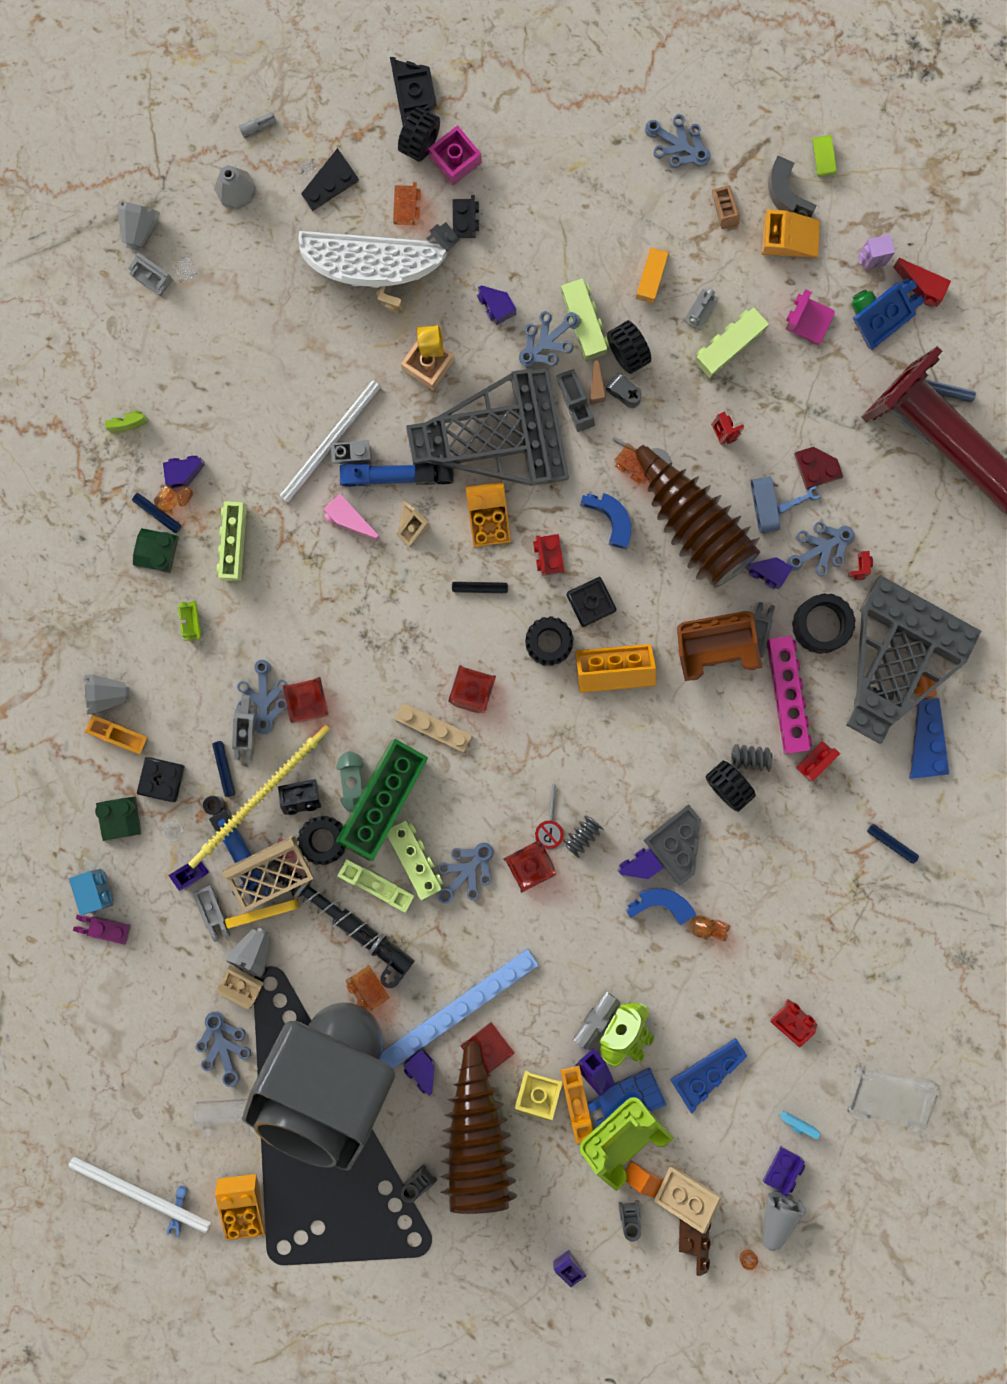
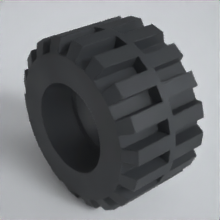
[398,107,440,162]
[607,320,652,374]
[525,616,574,666]
[705,760,756,812]
[297,816,345,865]

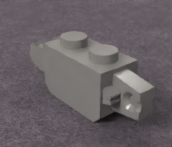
[232,695,256,761]

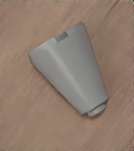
[762,1191,806,1251]

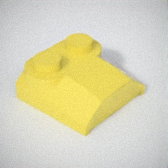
[514,1070,562,1121]

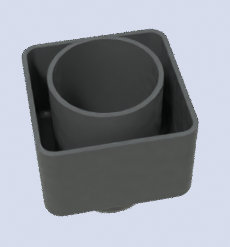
[242,1002,395,1171]

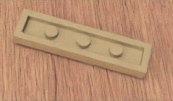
[395,703,472,753]

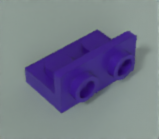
[763,1146,805,1197]

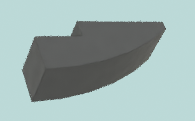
[556,369,595,432]

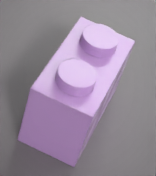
[858,234,895,270]

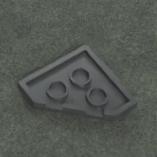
[643,804,701,886]

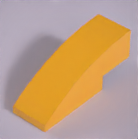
[635,247,669,304]
[84,714,147,754]

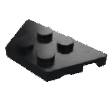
[390,57,437,125]

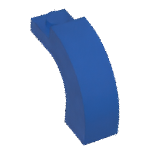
[580,493,631,550]
[626,888,696,925]

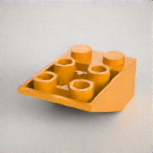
[761,209,820,258]
[465,481,511,547]
[215,1174,265,1240]

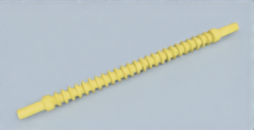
[188,724,331,869]

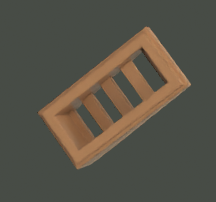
[712,185,740,229]
[590,360,606,404]

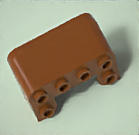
[677,611,762,681]

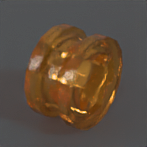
[739,1250,758,1270]

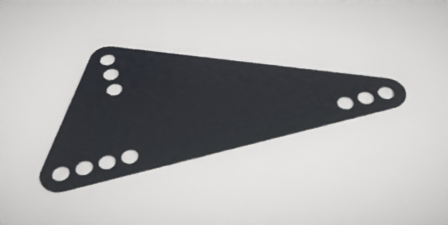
[254,966,432,1265]

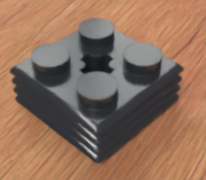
[566,577,617,627]
[137,757,185,802]

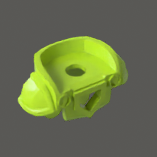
[599,1002,655,1067]

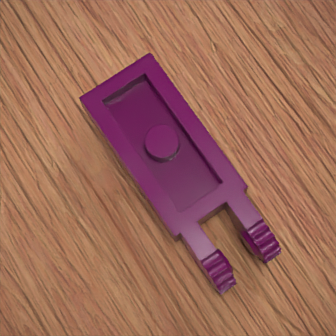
[73,914,131,945]

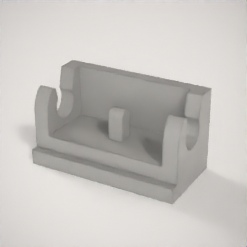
[128,252,173,296]

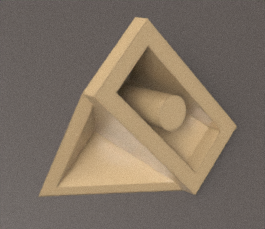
[396,501,430,547]

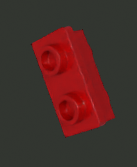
[711,411,745,444]
[533,534,565,576]
[796,741,840,781]
[770,999,817,1048]

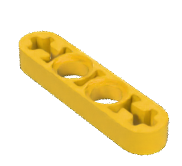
[225,899,300,929]

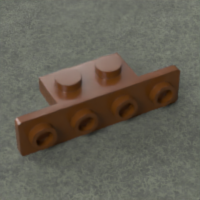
[679,1219,711,1276]

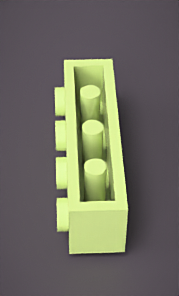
[561,278,609,361]
[695,308,769,378]
[217,501,247,582]
[387,820,444,900]

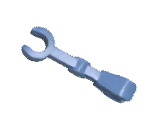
[777,486,821,514]
[166,1186,187,1237]

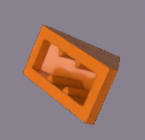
[625,1160,664,1198]

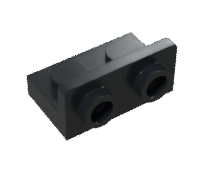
[453,195,479,238]
[278,779,321,815]

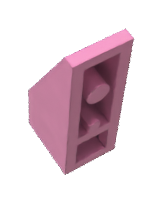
[323,494,380,541]

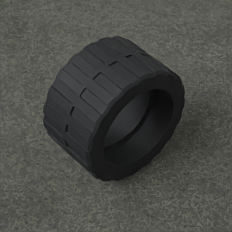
[792,593,856,654]

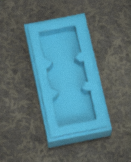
[779,1111,820,1140]

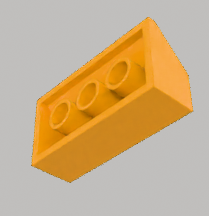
[575,644,656,693]

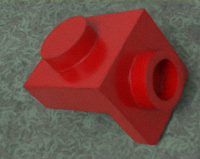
[848,551,873,580]

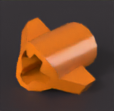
[914,675,937,700]

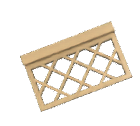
[221,835,314,912]

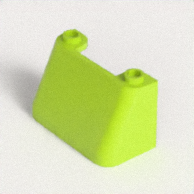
[579,1097,674,1191]

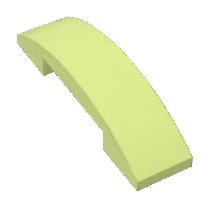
[337,859,414,913]

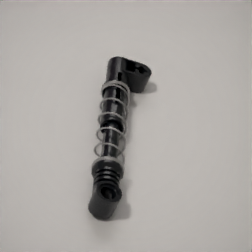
[268,860,415,988]

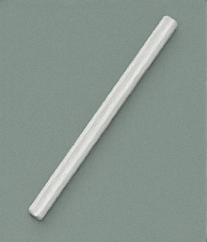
[280,380,381,502]
[69,1157,211,1233]

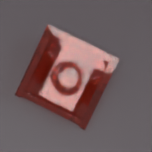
[448,665,496,713]
[283,677,329,723]
[504,840,556,893]

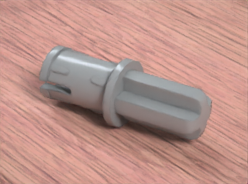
[239,113,276,138]

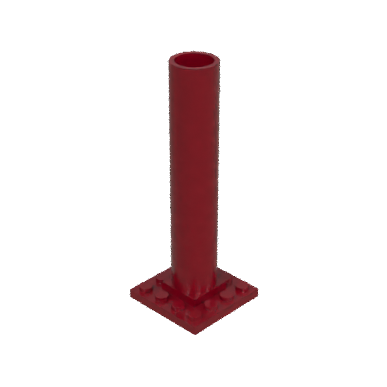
[861,346,1007,515]

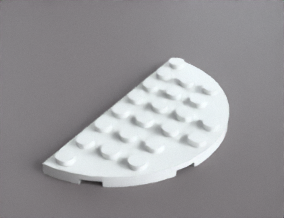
[298,231,448,288]

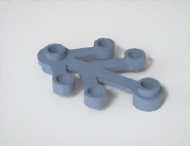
[645,114,710,168]
[519,311,581,367]
[787,521,855,576]
[237,660,288,734]
[438,843,494,904]
[196,1012,251,1087]

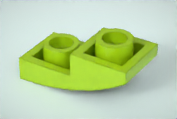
[812,135,837,177]
[105,411,148,432]

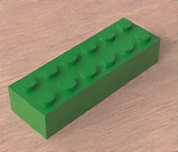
[335,739,428,861]

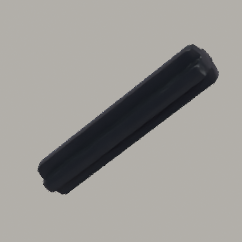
[452,582,508,593]

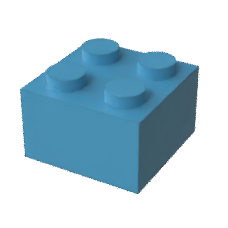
[68,869,113,916]

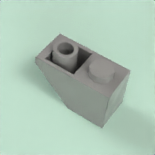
[330,440,372,464]

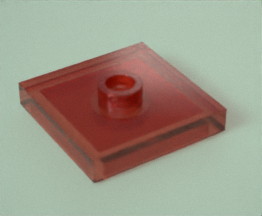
[460,1022,515,1074]

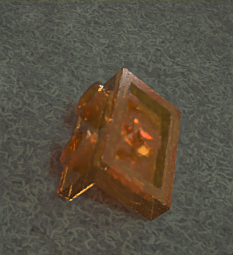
[393,182,421,225]
[614,443,648,484]
[345,965,390,1012]

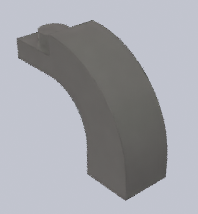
[768,156,817,218]

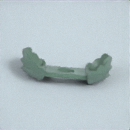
[336,751,364,812]

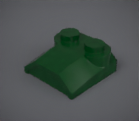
[133,528,179,573]
[95,796,141,841]

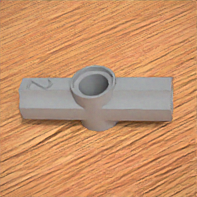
[573,992,620,1050]

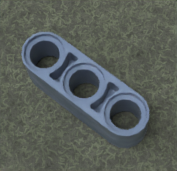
[751,476,780,533]

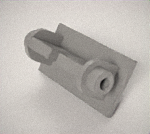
[684,289,719,330]

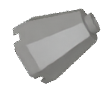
[214,165,256,210]
[118,201,160,250]
[85,675,130,715]
[226,928,270,978]

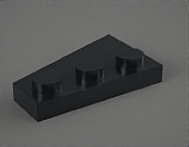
[301,148,359,211]

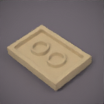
[654,1166,722,1234]

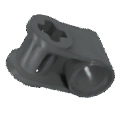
[605,373,642,408]
[401,1165,437,1203]
[619,1200,641,1242]

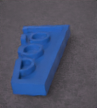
[909,698,949,779]
[670,1038,747,1114]

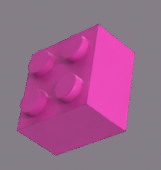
[428,125,482,186]

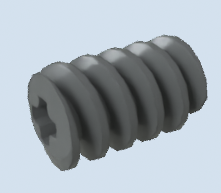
[731,744,772,772]
[563,815,604,859]

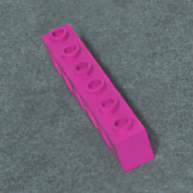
[767,636,812,754]

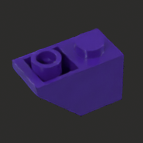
[477,285,516,325]
[163,456,205,489]
[746,557,793,589]
[617,848,663,879]
[403,1048,435,1096]
[574,1048,615,1096]

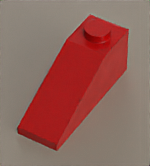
[893,258,951,307]

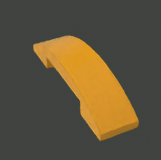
[560,1066,593,1144]

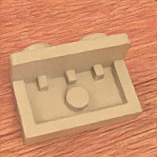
[376,286,406,314]
[215,965,264,1010]

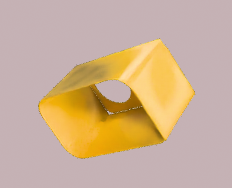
[417,325,444,357]

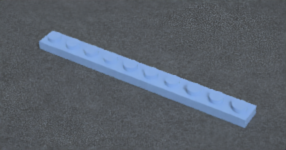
[380,949,539,1068]

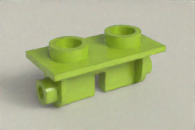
[177,601,201,642]

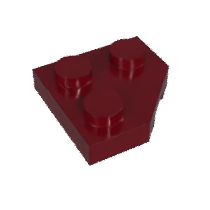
[794,447,843,489]

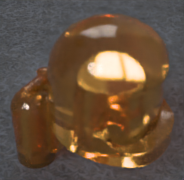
[154,484,194,512]
[689,915,730,941]

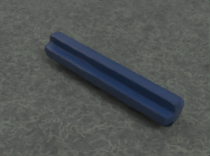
[132,493,181,533]
[212,741,235,797]
[867,824,919,864]

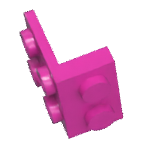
[785,289,835,344]

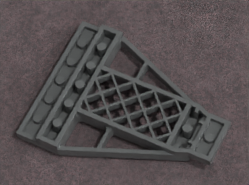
[406,368,569,486]
[846,575,981,744]

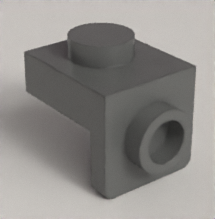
[426,222,460,252]

